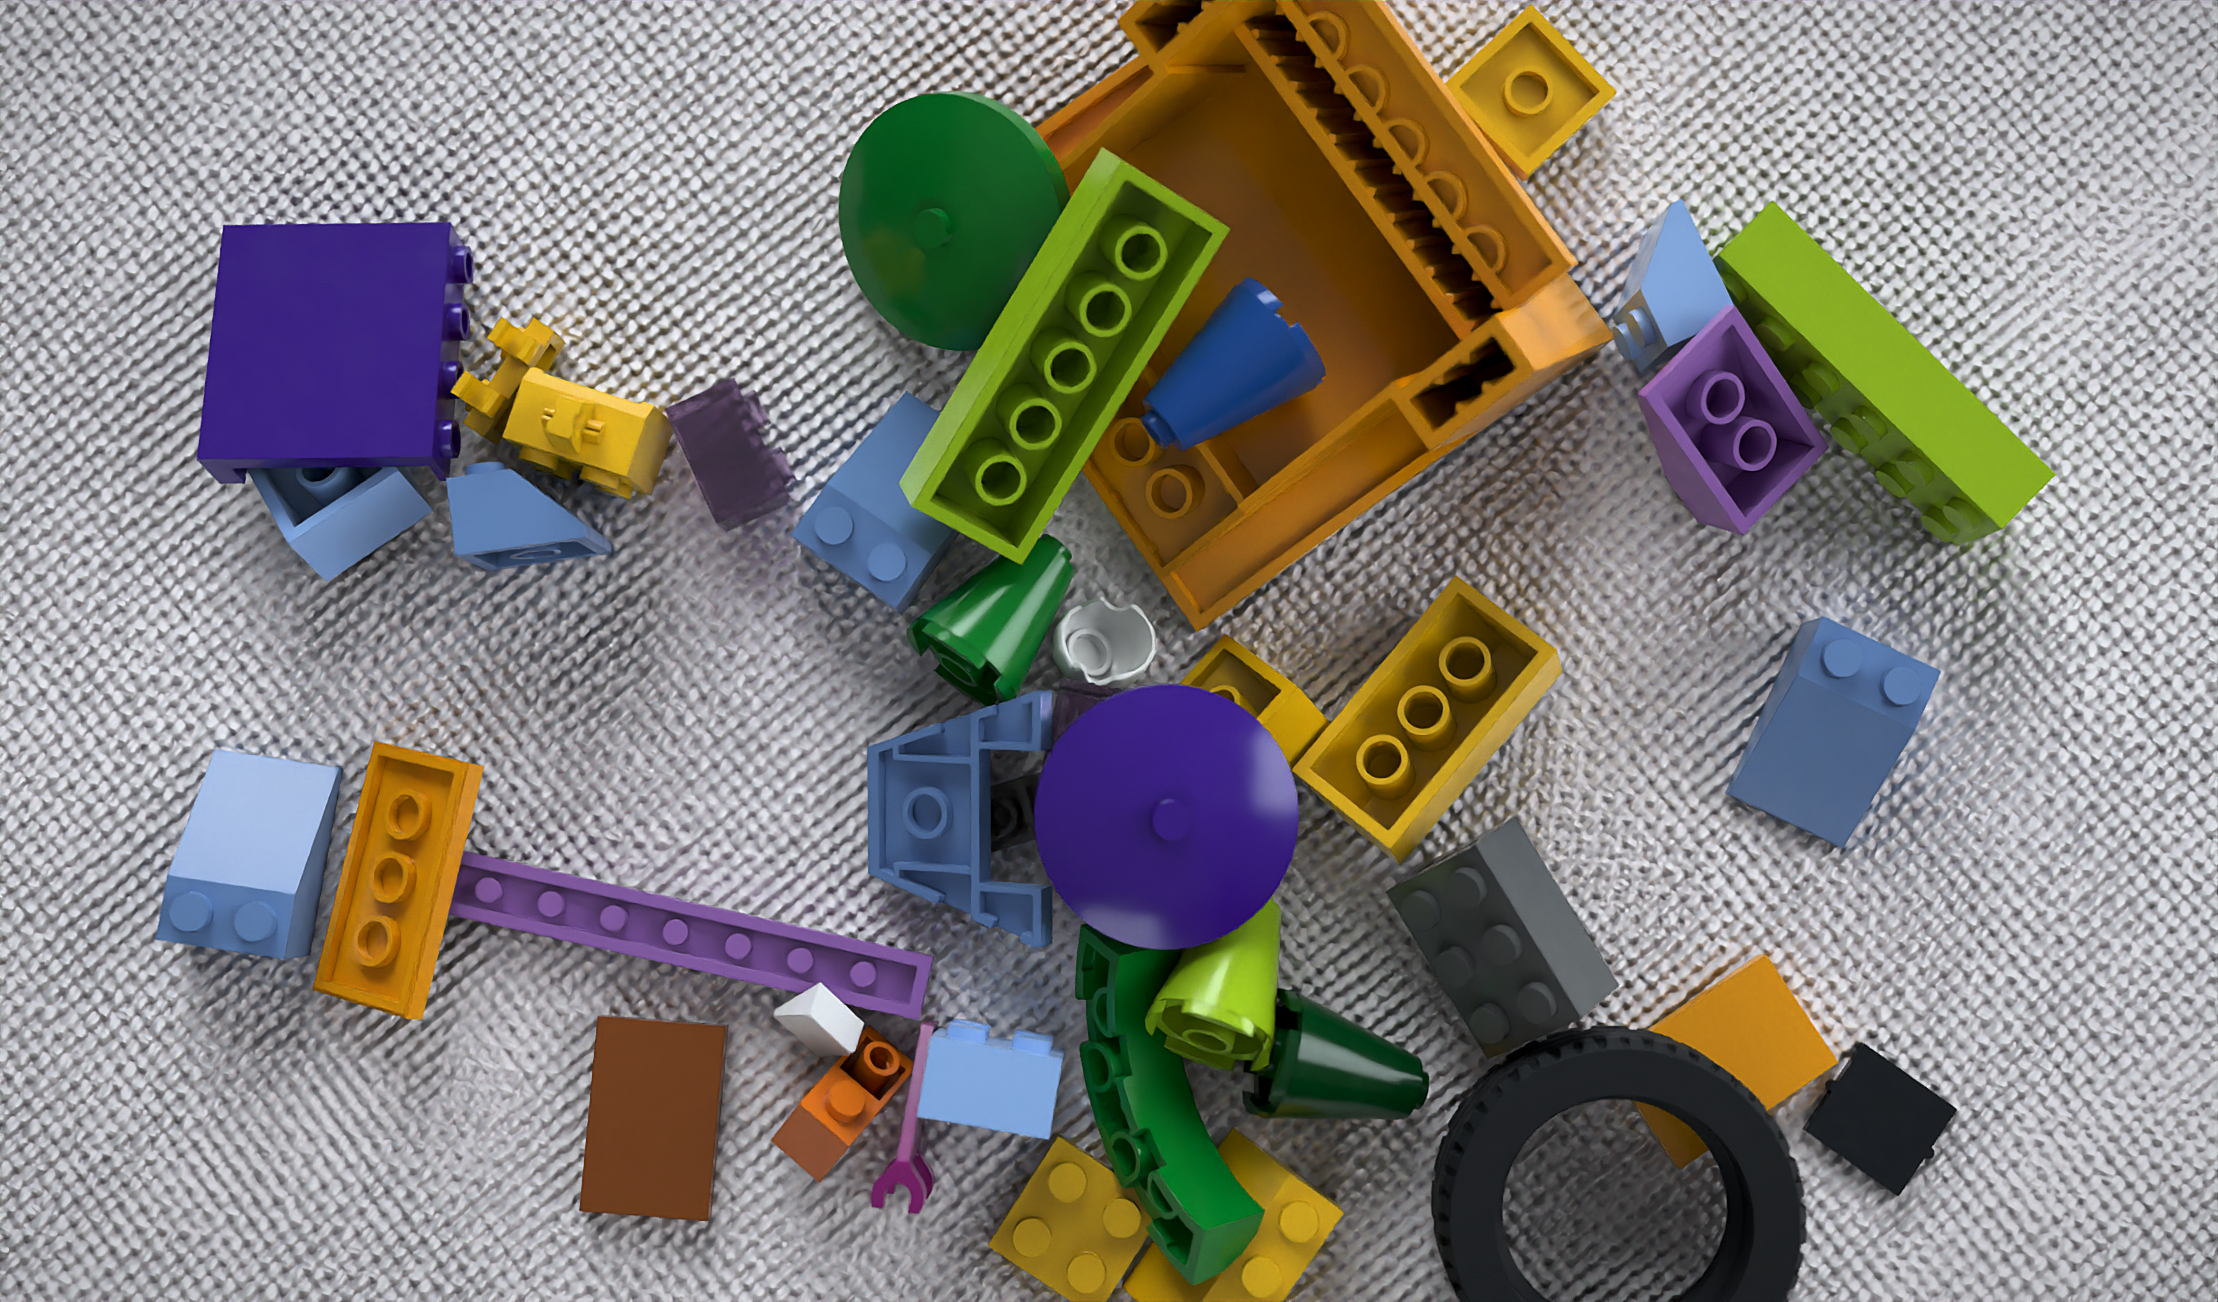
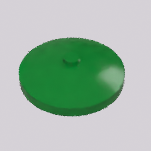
[838,91,1070,351]

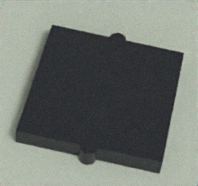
[1802,1043,1957,1196]

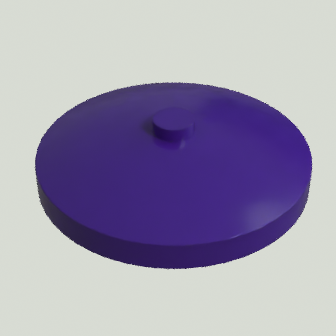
[1033,684,1299,949]

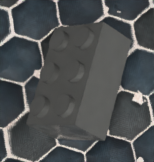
[1386,816,1620,1060]

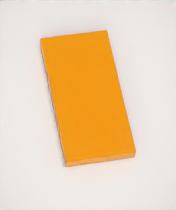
[312,741,484,1020]

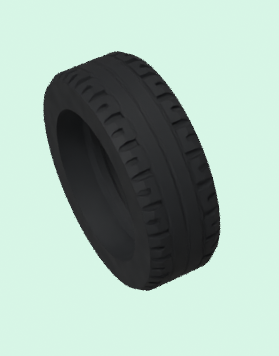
[1431,1025,1807,1302]

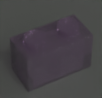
[664,378,797,532]

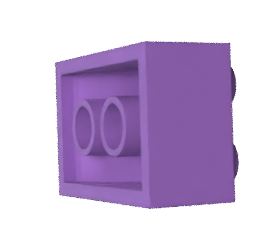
[1637,304,1829,536]

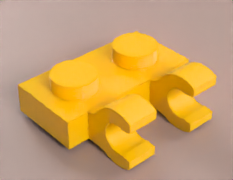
[450,317,566,445]

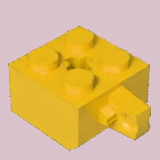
[502,367,675,500]

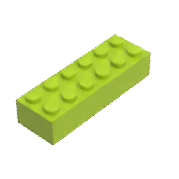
[899,147,1230,565]
[1712,200,2056,546]

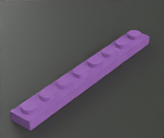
[448,850,934,1020]

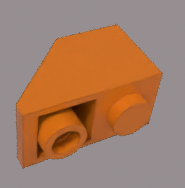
[770,1025,914,1183]

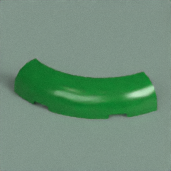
[1075,923,1265,1286]

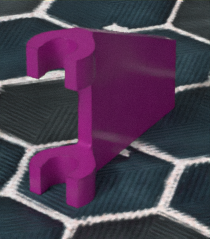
[870,1020,939,1214]

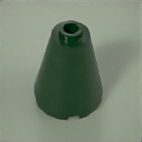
[1242,988,1429,1120]

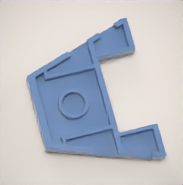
[867,690,1052,948]

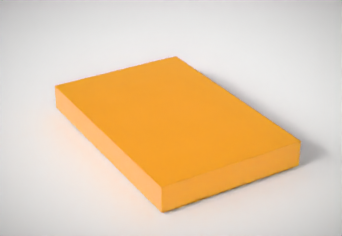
[1630,954,1839,1170]

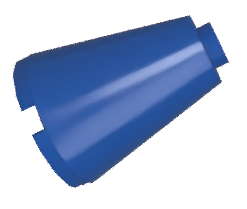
[1140,277,1326,452]

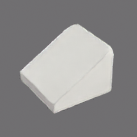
[773,982,864,1056]

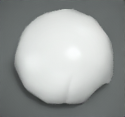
[1052,596,1156,694]

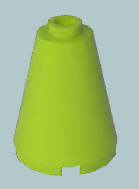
[1145,896,1282,1071]

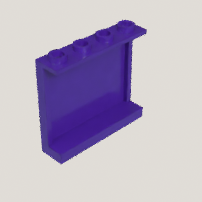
[197,222,474,484]

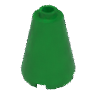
[906,534,1075,707]

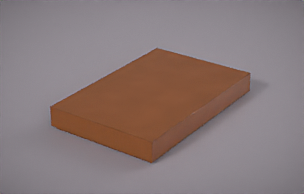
[579,1015,729,1221]

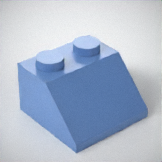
[446,462,613,571]

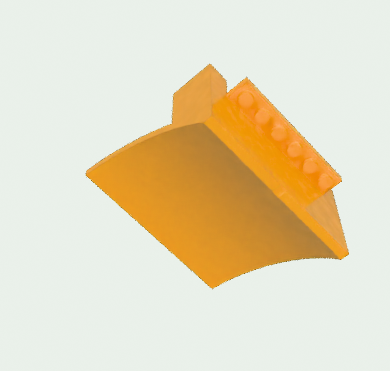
[1035,0,1614,632]

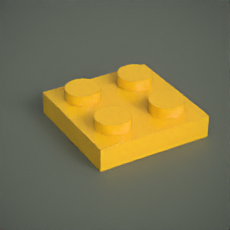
[1445,4,1617,183]
[988,1133,1153,1302]

